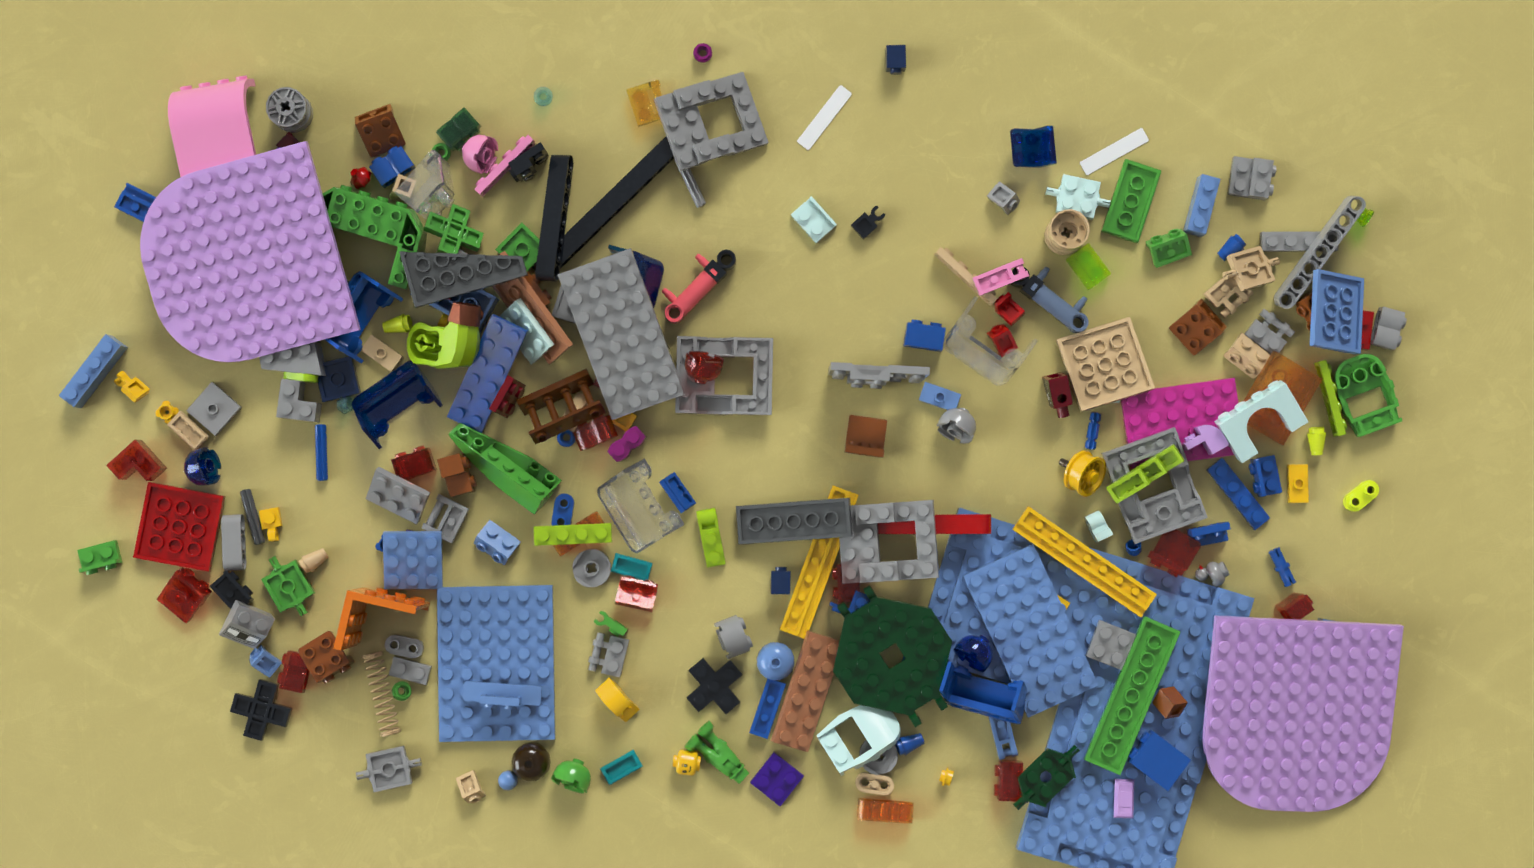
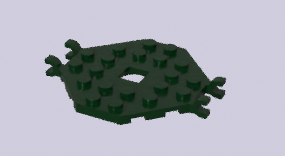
[833,585,952,727]

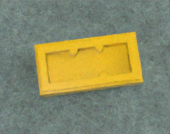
[1287,464,1309,503]

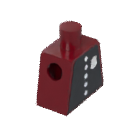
[1042,372,1073,418]

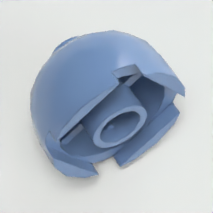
[757,642,795,680]

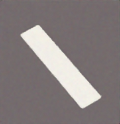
[797,85,852,150]
[1080,128,1149,175]

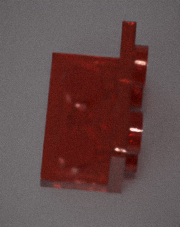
[832,563,860,603]

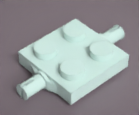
[1045,174,1111,220]

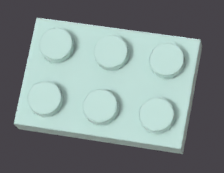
[499,298,555,365]

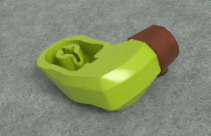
[407,302,483,369]

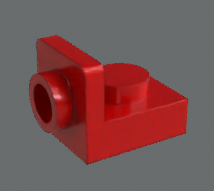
[987,324,1018,357]

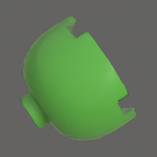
[551,758,591,794]

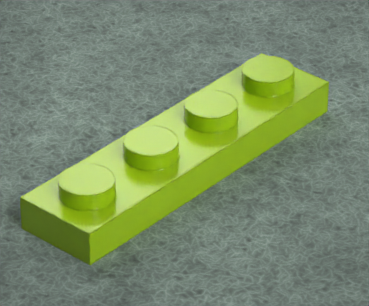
[1314,360,1347,437]
[534,523,612,546]

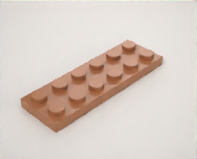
[492,251,573,365]
[771,630,839,752]

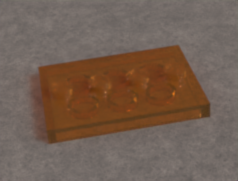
[1244,351,1322,445]

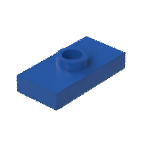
[659,472,696,513]

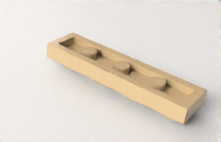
[934,247,998,306]

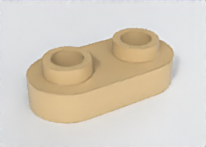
[855,772,894,795]

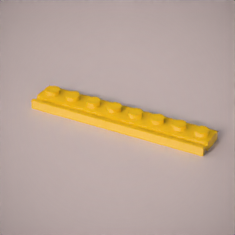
[780,485,859,639]
[1012,506,1157,617]

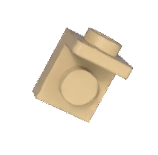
[456,770,486,803]

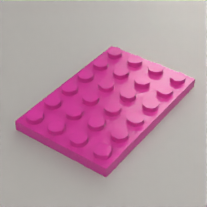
[1121,378,1238,469]

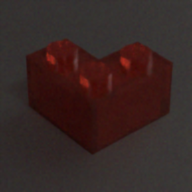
[106,439,167,481]

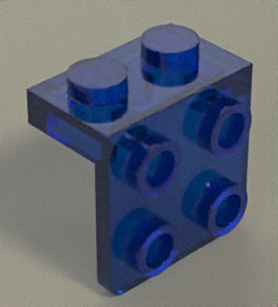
[1010,126,1057,168]

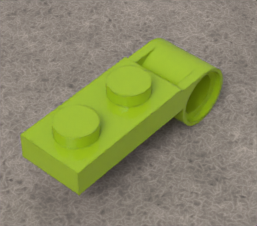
[696,508,726,568]

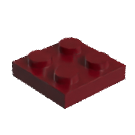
[489,375,526,418]

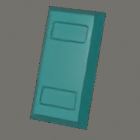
[611,553,653,582]
[600,749,643,785]

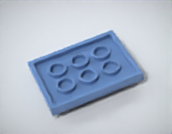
[1310,269,1364,355]

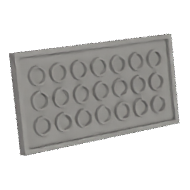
[558,248,685,420]

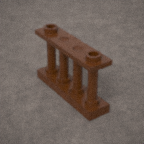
[516,368,606,445]

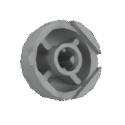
[937,408,976,444]

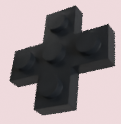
[686,658,743,714]
[230,679,292,741]

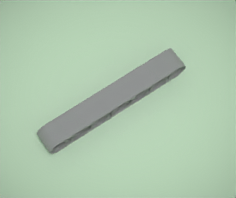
[1274,196,1366,309]

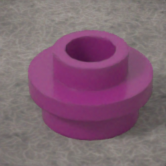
[693,43,712,63]

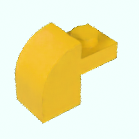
[595,677,640,723]

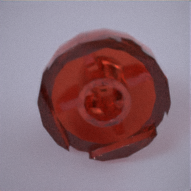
[685,351,724,384]

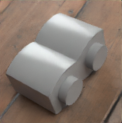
[1370,307,1407,350]

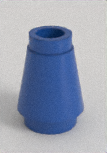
[1217,234,1246,262]
[895,733,925,756]

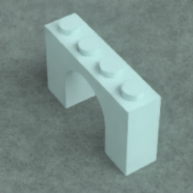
[1214,380,1309,463]

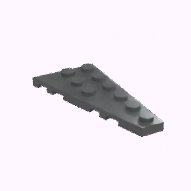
[399,251,528,308]

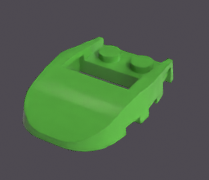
[1334,354,1402,437]

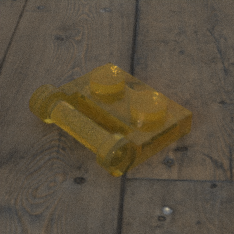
[626,80,662,127]

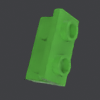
[1146,229,1192,268]
[77,540,122,575]

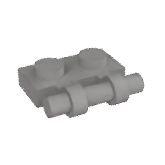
[1244,309,1295,358]
[588,632,629,678]

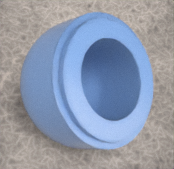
[498,770,518,790]

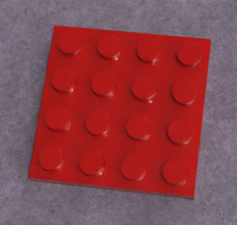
[133,482,225,572]

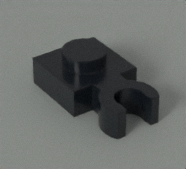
[851,206,885,240]

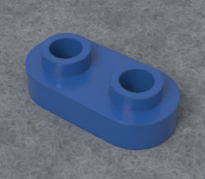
[551,494,575,526]

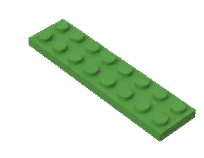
[1083,616,1181,775]

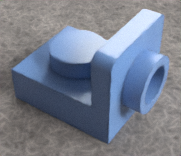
[249,645,282,678]

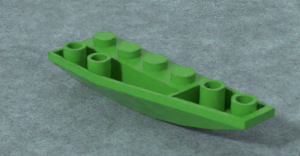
[448,423,562,515]

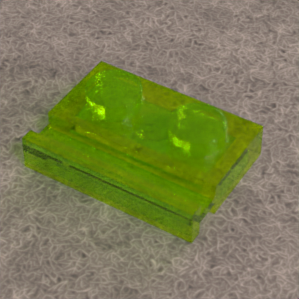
[1066,243,1111,290]

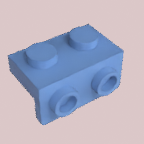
[474,520,521,565]

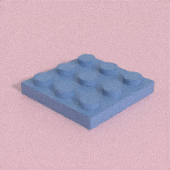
[383,531,443,589]

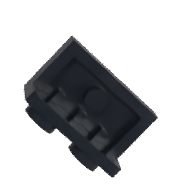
[209,570,254,609]

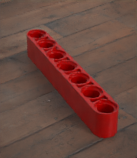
[878,514,992,534]

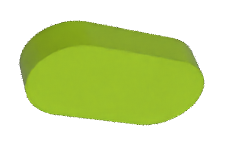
[283,372,318,383]

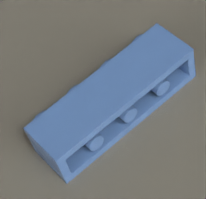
[59,334,128,408]

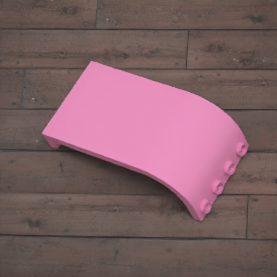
[168,75,256,177]

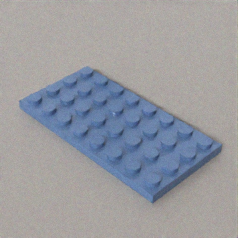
[963,544,1099,718]

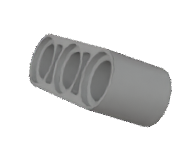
[221,514,246,571]

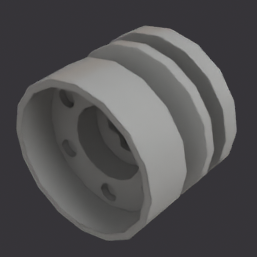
[266,87,313,133]

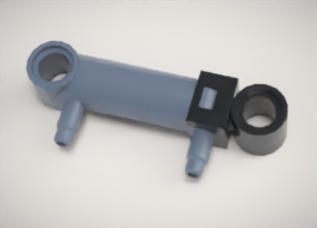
[1011,267,1089,333]

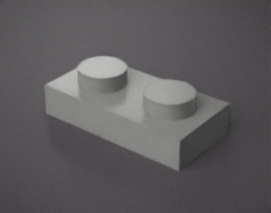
[389,656,432,685]

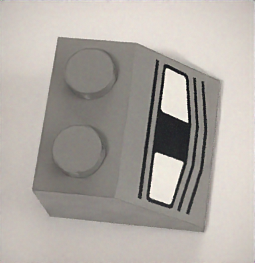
[219,600,275,649]

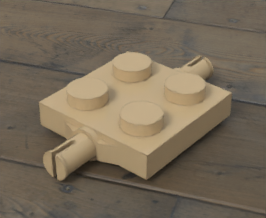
[1223,246,1280,292]

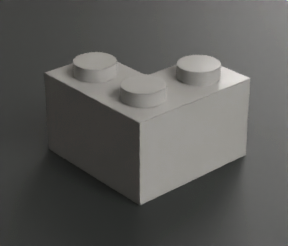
[276,379,322,423]

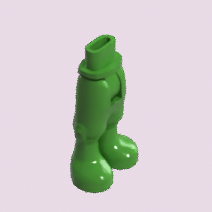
[684,721,749,784]

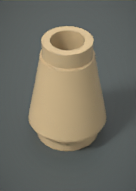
[299,548,329,573]

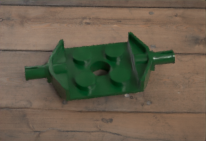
[1013,745,1080,810]

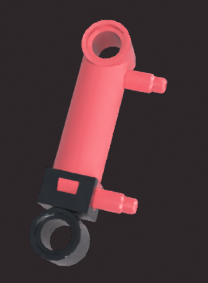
[662,249,736,324]

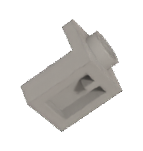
[987,181,1020,215]

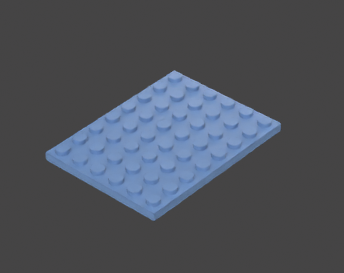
[437,585,556,742]

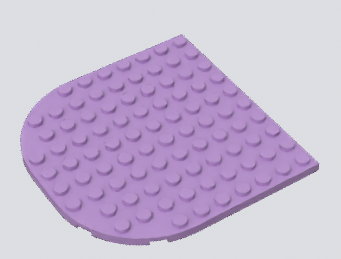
[140,141,361,362]
[1202,615,1404,812]

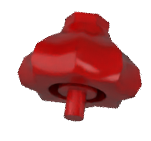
[350,167,372,189]

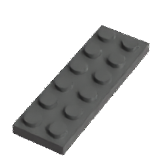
[736,498,853,544]

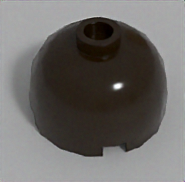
[511,742,551,781]

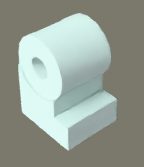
[1084,510,1113,542]

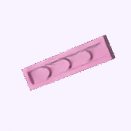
[475,135,535,197]

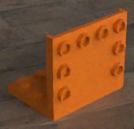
[333,588,430,650]

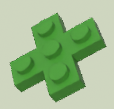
[423,204,484,254]

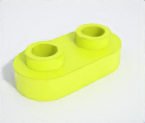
[1343,480,1379,511]

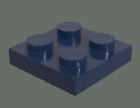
[318,356,361,402]

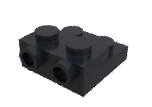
[508,142,548,182]

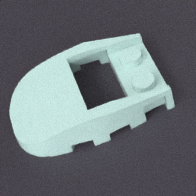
[816,705,901,776]

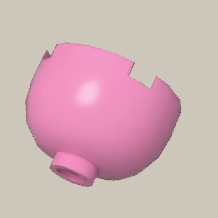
[462,135,498,174]

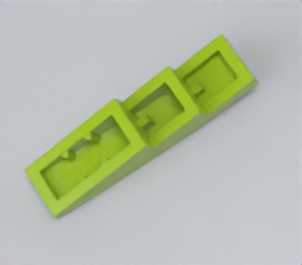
[1106,444,1184,504]

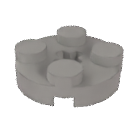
[573,549,611,587]
[859,740,898,775]

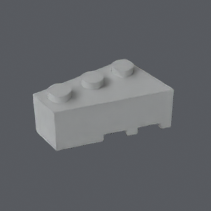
[259,341,326,376]

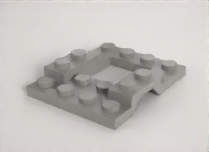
[654,72,769,172]
[675,336,773,415]
[828,362,930,389]
[1101,427,1208,544]
[839,500,939,584]

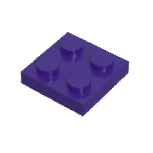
[750,752,804,806]

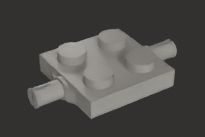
[356,745,422,792]

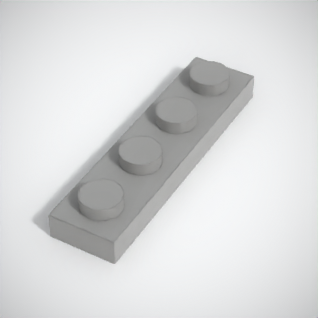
[1260,231,1338,252]

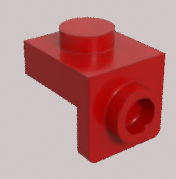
[995,292,1025,326]

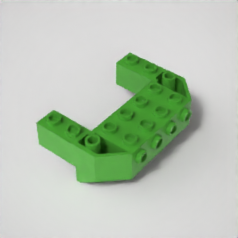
[322,185,427,289]

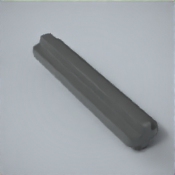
[240,489,265,545]

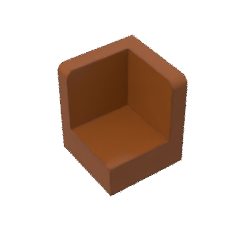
[1152,687,1188,719]

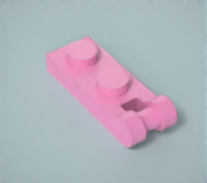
[972,258,1029,296]

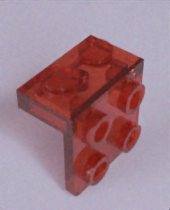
[1147,529,1201,578]

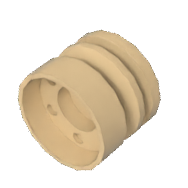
[1044,209,1090,255]

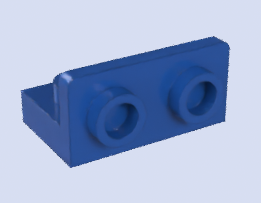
[1249,455,1282,497]
[1186,522,1231,548]

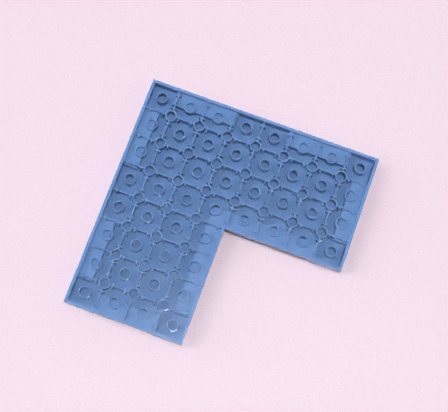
[928,508,1255,868]

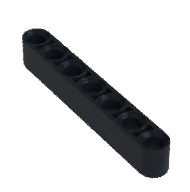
[536,155,574,281]

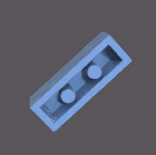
[1183,174,1220,237]

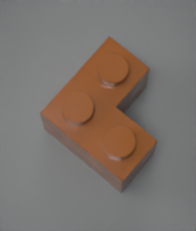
[437,453,477,497]

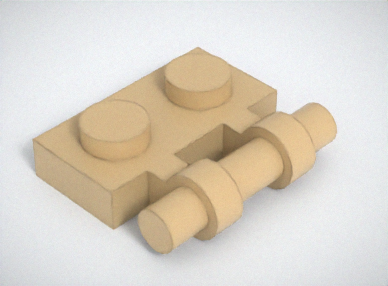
[1203,276,1254,318]

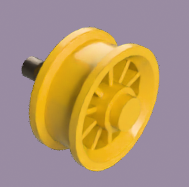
[1059,450,1106,497]

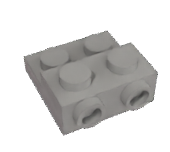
[1227,156,1276,200]

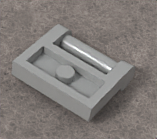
[422,494,469,543]

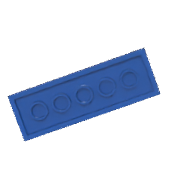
[447,314,528,433]

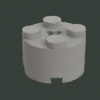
[714,615,753,659]

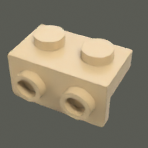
[1224,333,1272,379]

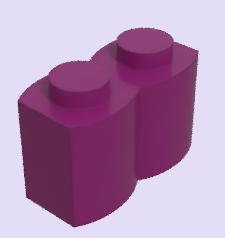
[607,426,646,462]

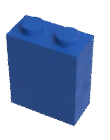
[1127,730,1191,791]

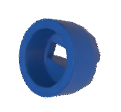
[1126,539,1142,556]

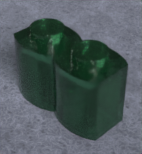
[436,107,481,151]

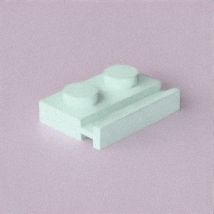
[791,196,837,243]

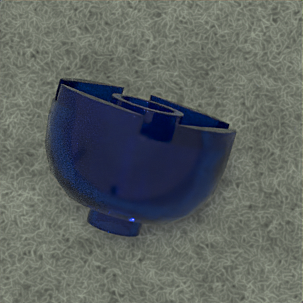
[184,447,221,486]
[953,635,993,672]

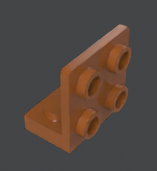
[355,103,406,158]
[1169,298,1227,355]
[844,415,887,458]

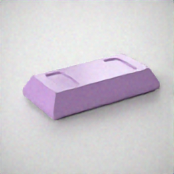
[1114,779,1134,819]

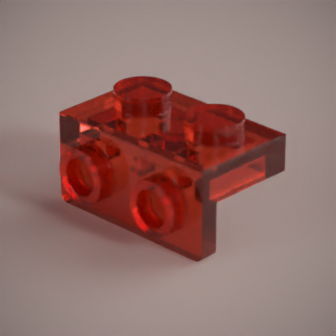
[615,576,658,612]

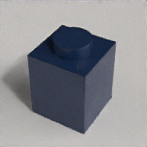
[885,45,906,75]
[771,567,791,595]

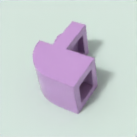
[1181,425,1229,455]

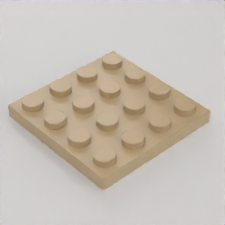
[1056,317,1155,412]

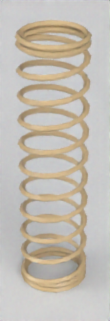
[362,651,401,737]

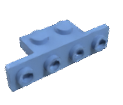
[463,681,542,709]

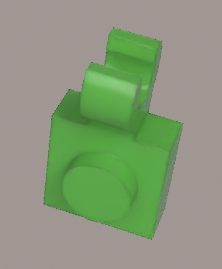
[594,611,628,636]

